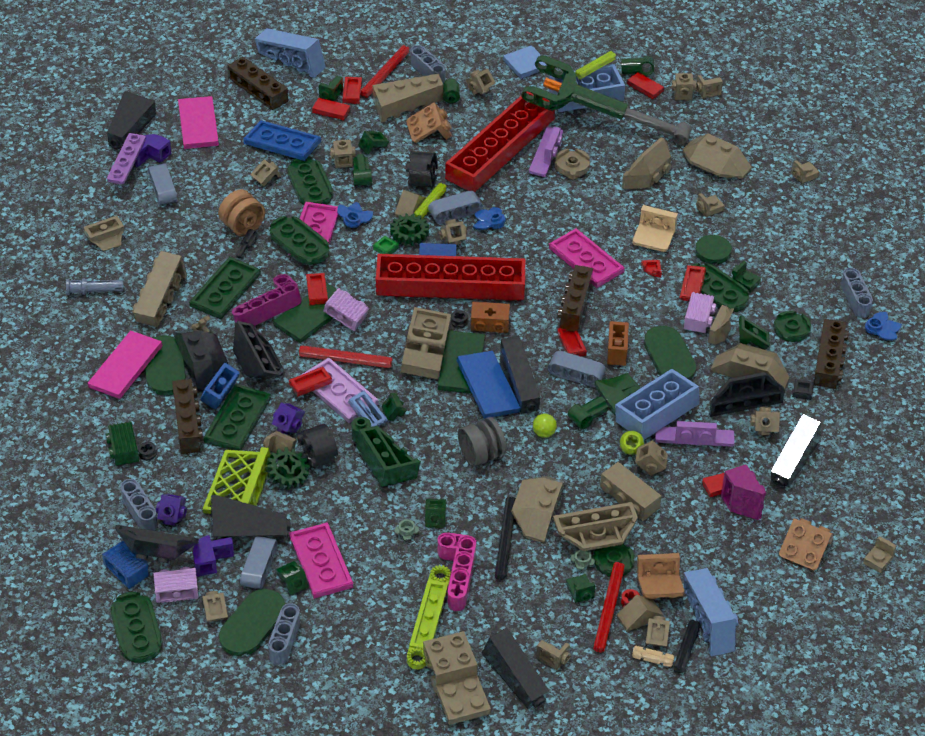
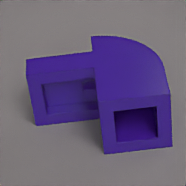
[134,134,172,167]
[193,535,234,577]

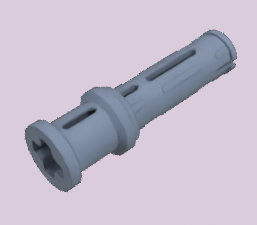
[66,278,123,295]

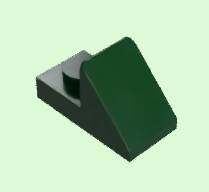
[739,315,770,350]

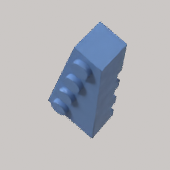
[255,28,326,78]
[684,568,738,656]

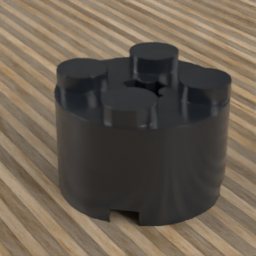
[406,151,438,187]
[296,423,338,469]

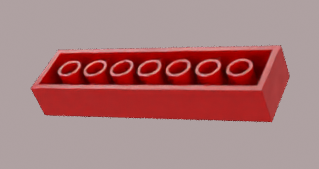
[445,92,555,192]
[376,254,525,300]

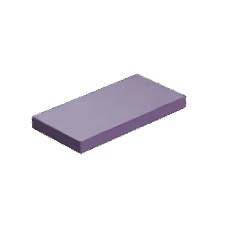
[301,358,379,423]

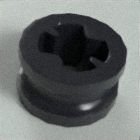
[451,310,468,328]
[138,442,157,461]

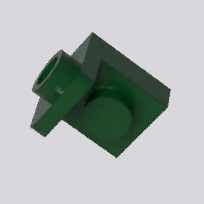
[318,76,343,102]
[358,131,389,154]
[732,261,761,293]
[425,499,446,528]
[276,561,308,595]
[566,574,595,603]

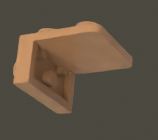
[406,102,452,143]
[779,518,834,570]
[637,553,684,599]

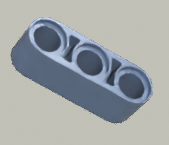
[410,45,446,83]
[148,163,177,205]
[428,191,483,224]
[841,268,873,318]
[547,351,606,387]
[120,479,158,531]
[240,536,277,589]
[268,603,300,665]

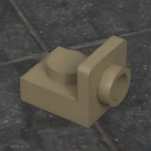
[696,75,723,98]
[250,159,281,187]
[791,160,820,184]
[696,193,725,217]
[263,431,297,454]
[863,536,896,573]
[202,591,228,622]
[645,616,670,648]
[536,640,571,670]

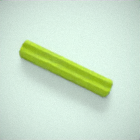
[575,51,616,80]
[414,183,447,220]

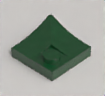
[595,373,641,416]

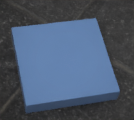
[503,45,547,79]

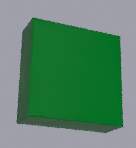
[373,236,399,254]

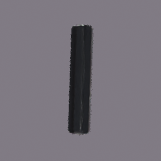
[673,619,700,673]

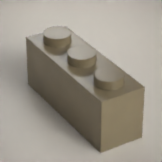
[600,462,661,521]

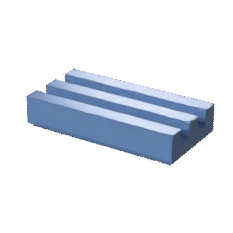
[348,390,387,427]

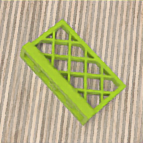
[202,447,271,514]

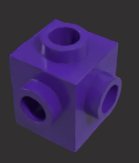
[272,403,305,434]
[156,493,187,525]

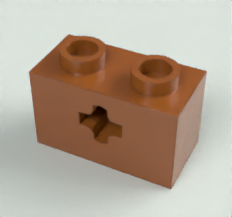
[471,302,510,333]
[607,321,629,366]

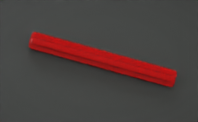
[361,45,409,98]
[299,345,393,368]
[593,562,625,653]

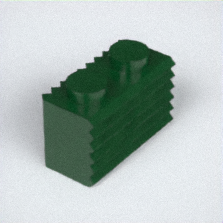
[105,421,139,466]

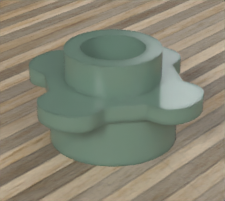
[394,519,419,540]
[570,549,595,570]

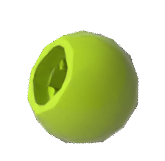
[533,413,557,438]
[619,430,645,455]

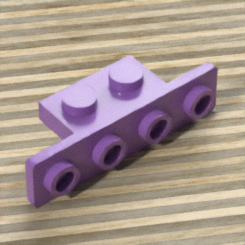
[529,127,563,177]
[107,133,146,184]
[655,421,734,447]

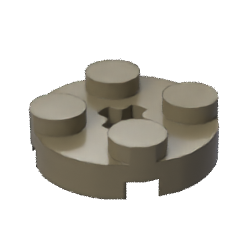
[555,149,590,180]

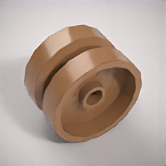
[218,189,265,237]

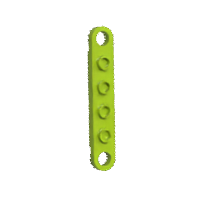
[407,565,451,669]

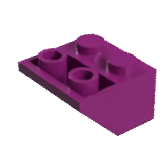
[721,464,766,520]

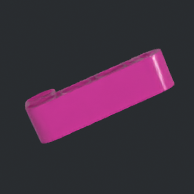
[437,533,476,611]

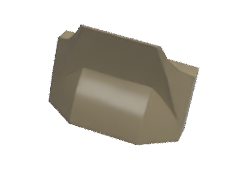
[83,216,125,251]
[708,305,734,345]

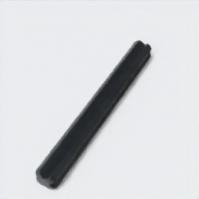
[495,497,516,580]

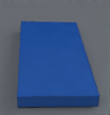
[243,120,321,161]
[457,351,521,418]

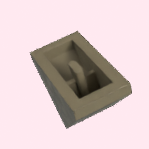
[395,190,427,217]
[617,595,664,632]

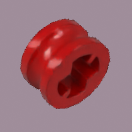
[621,589,640,608]

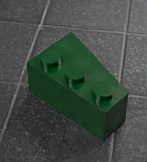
[356,426,421,487]

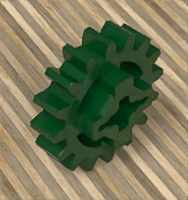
[390,213,429,246]
[265,447,310,490]

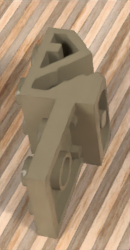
[400,307,451,379]
[423,631,491,725]

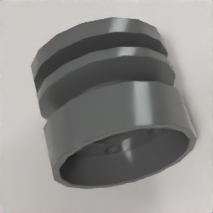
[458,417,507,467]

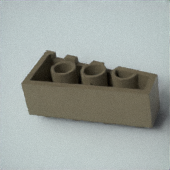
[373,74,443,122]
[132,251,187,327]

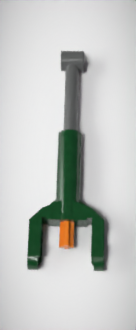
[521,55,692,145]

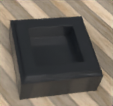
[792,379,814,400]

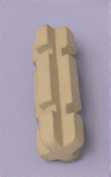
[632,646,674,667]

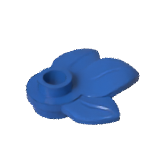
[337,202,373,228]
[473,207,506,230]
[865,312,902,340]

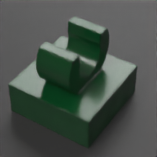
[382,393,407,421]

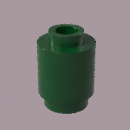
[443,78,460,103]
[351,417,371,445]

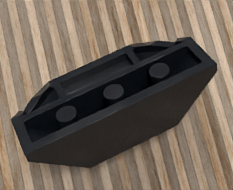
[233,321,284,379]
[173,328,228,392]
[709,372,785,417]
[115,525,199,564]

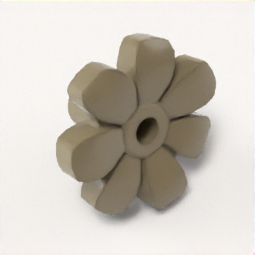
[190,315,210,332]

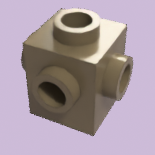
[466,68,496,95]
[671,73,696,100]
[330,140,356,168]
[439,219,467,245]
[750,407,780,435]
[635,440,668,476]

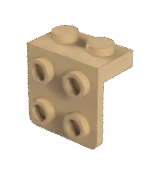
[632,205,678,252]

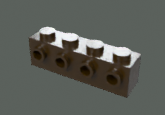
[227,57,288,110]
[557,265,593,332]
[814,319,849,389]
[172,379,203,454]

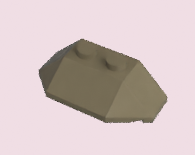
[682,134,752,179]
[622,137,671,189]
[710,343,789,388]
[512,476,565,543]
[553,502,638,551]

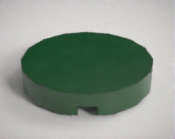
[695,235,732,264]
[773,311,811,342]
[594,543,635,577]

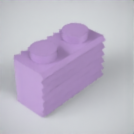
[323,288,369,331]
[684,292,716,333]
[154,567,198,603]

